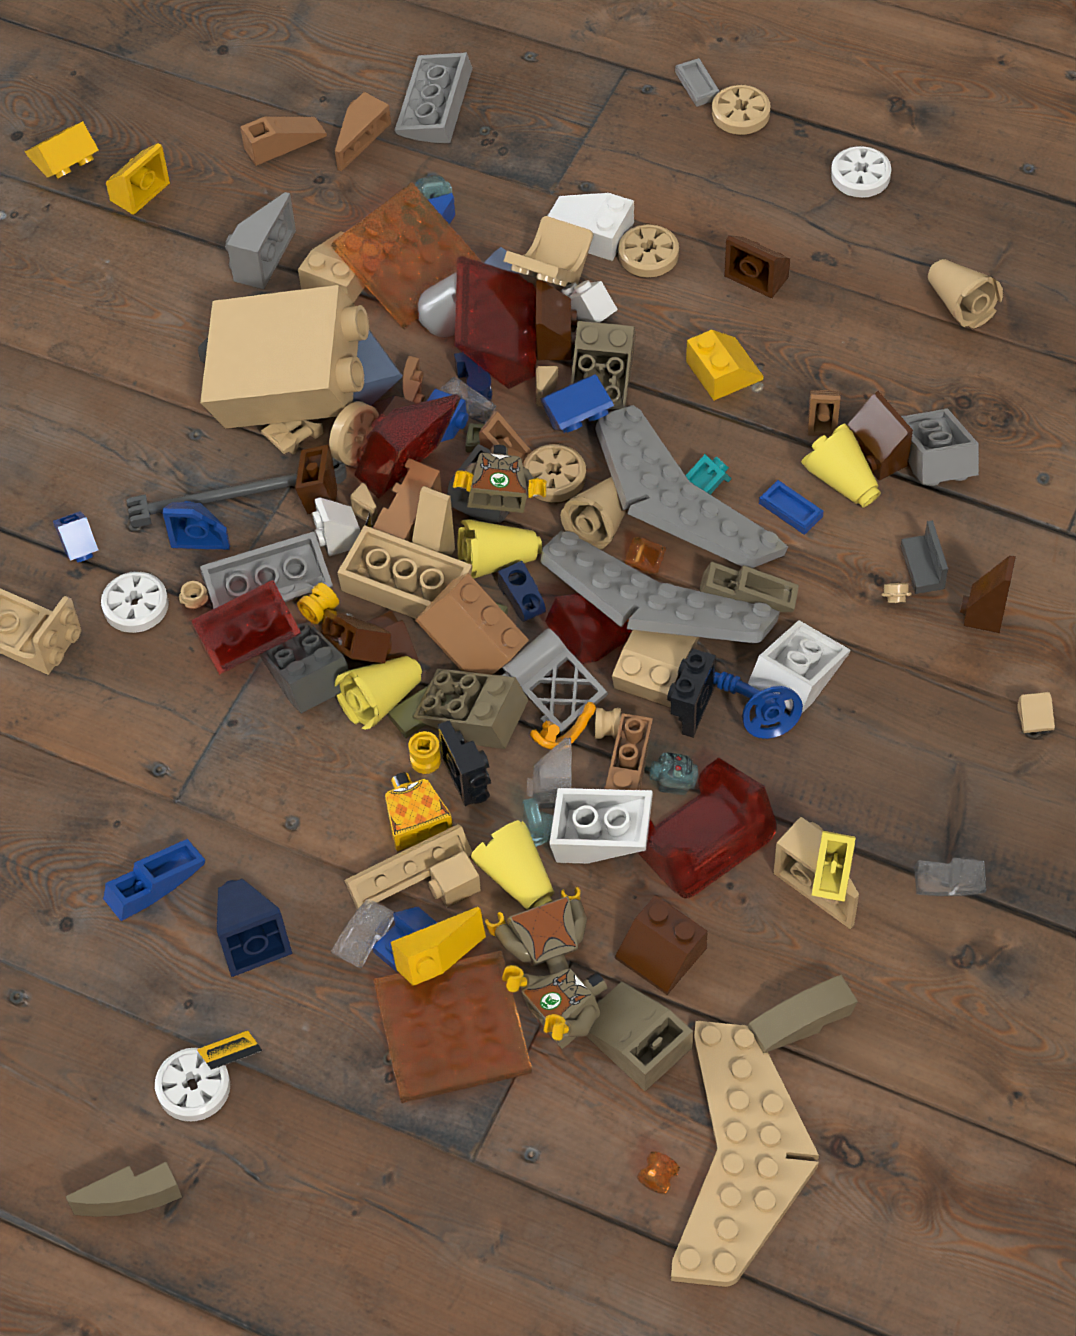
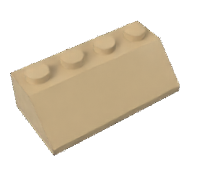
[337,525,473,619]

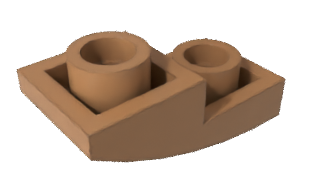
[403,356,425,409]

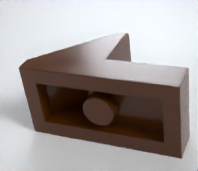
[366,611,418,662]

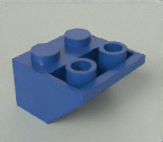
[540,374,614,433]

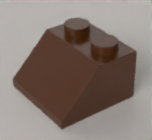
[724,235,790,298]
[536,280,577,361]
[847,391,913,481]
[615,895,708,995]

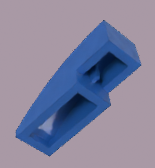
[103,839,205,921]

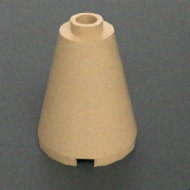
[928,259,1003,328]
[560,476,627,549]

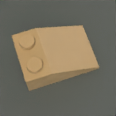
[298,231,389,303]
[612,630,699,707]
[774,817,859,929]

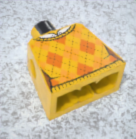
[385,772,453,852]

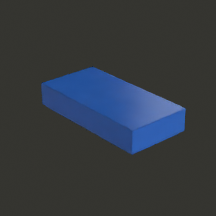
[759,480,824,535]

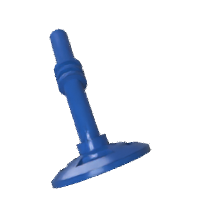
[715,672,803,739]

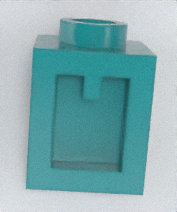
[685,454,732,495]

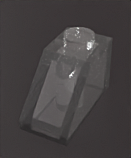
[527,738,572,809]

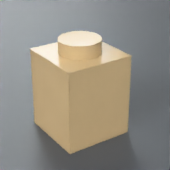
[428,851,481,908]

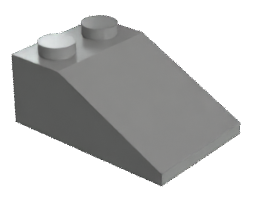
[225,192,296,289]
[901,408,979,486]

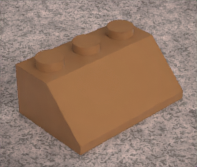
[415,573,529,675]

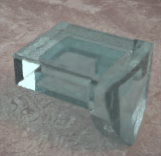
[523,797,554,847]

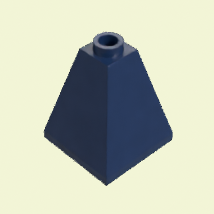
[217,879,293,977]

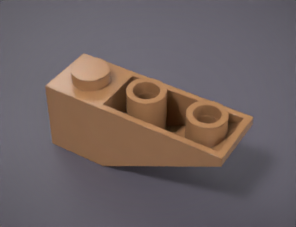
[240,116,327,166]
[605,713,653,790]

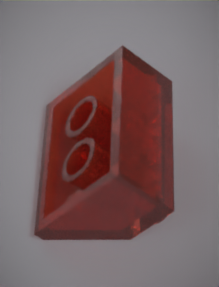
[191,580,301,675]

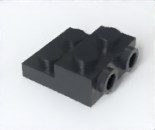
[667,648,716,738]
[438,720,491,806]

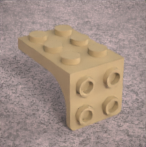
[503,216,594,287]
[0,588,81,675]

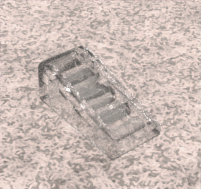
[440,377,496,424]

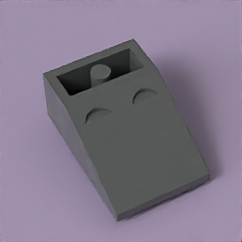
[256,621,349,713]

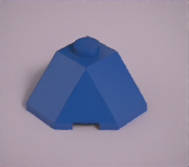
[163,501,230,550]

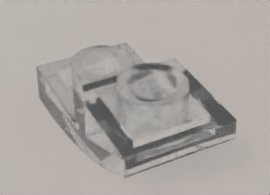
[914,858,987,896]
[331,898,395,969]

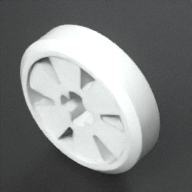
[831,146,891,198]
[101,572,169,633]
[155,1048,230,1121]

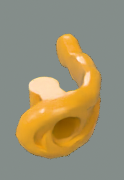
[530,702,596,750]

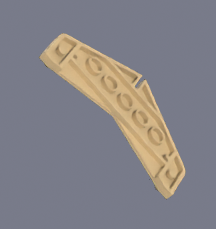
[671,1021,819,1287]

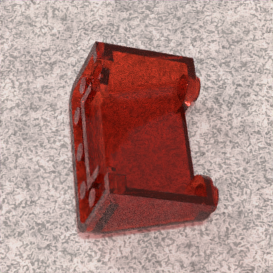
[637,758,777,899]

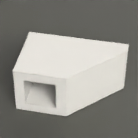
[561,280,618,323]
[312,498,360,556]

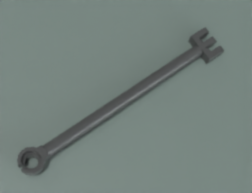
[126,458,347,527]

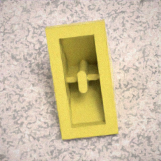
[812,831,856,902]

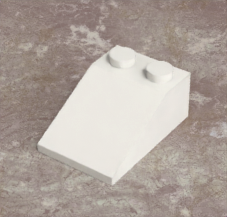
[548,193,634,261]
[748,620,850,713]
[550,788,653,864]

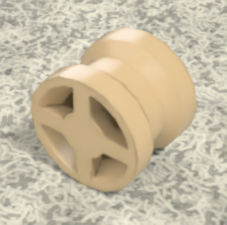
[595,708,621,739]

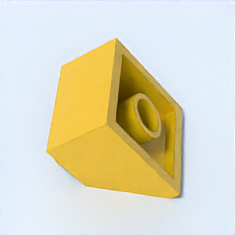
[25,121,99,179]
[106,143,170,215]
[686,330,764,401]

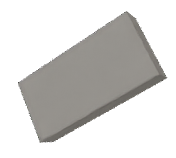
[675,58,720,107]

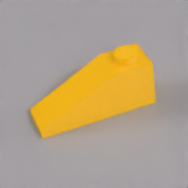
[391,907,486,986]

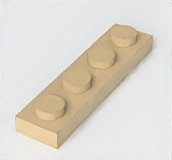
[344,824,472,911]

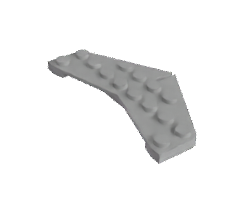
[595,405,788,568]
[540,530,780,643]

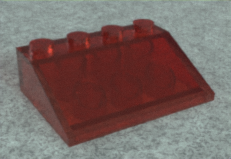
[455,256,537,389]
[354,394,461,499]

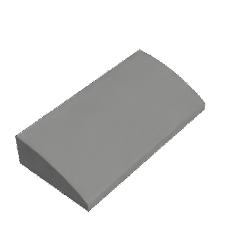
[395,52,472,143]
[200,531,333,623]

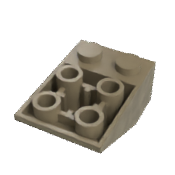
[570,321,636,410]
[413,668,529,749]
[586,982,693,1091]

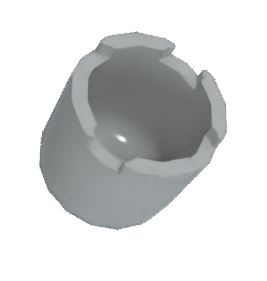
[418,270,489,338]

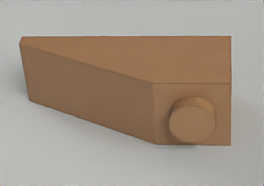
[335,92,391,172]

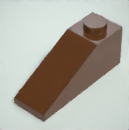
[960,555,1016,633]
[320,609,392,663]

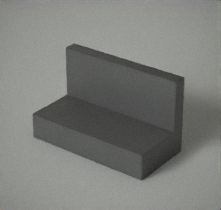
[900,520,948,594]

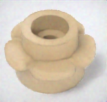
[179,581,208,609]
[882,583,912,603]

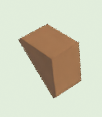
[479,412,532,464]

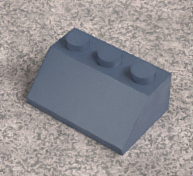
[353,330,403,406]

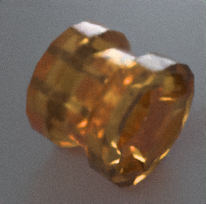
[637,1151,680,1194]

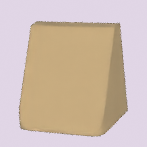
[536,366,558,406]
[350,483,378,526]
[1017,692,1055,733]

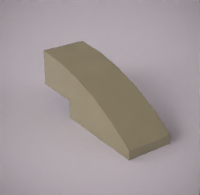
[699,561,799,612]
[748,975,858,1053]
[66,1162,182,1217]

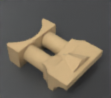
[261,420,323,455]

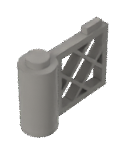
[501,628,608,734]

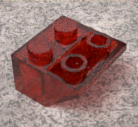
[545,593,633,666]

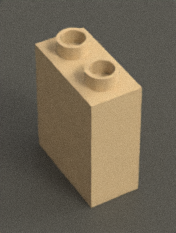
[200,285,369,429]

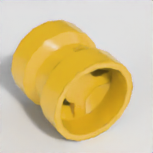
[297,582,339,624]
[408,731,441,774]

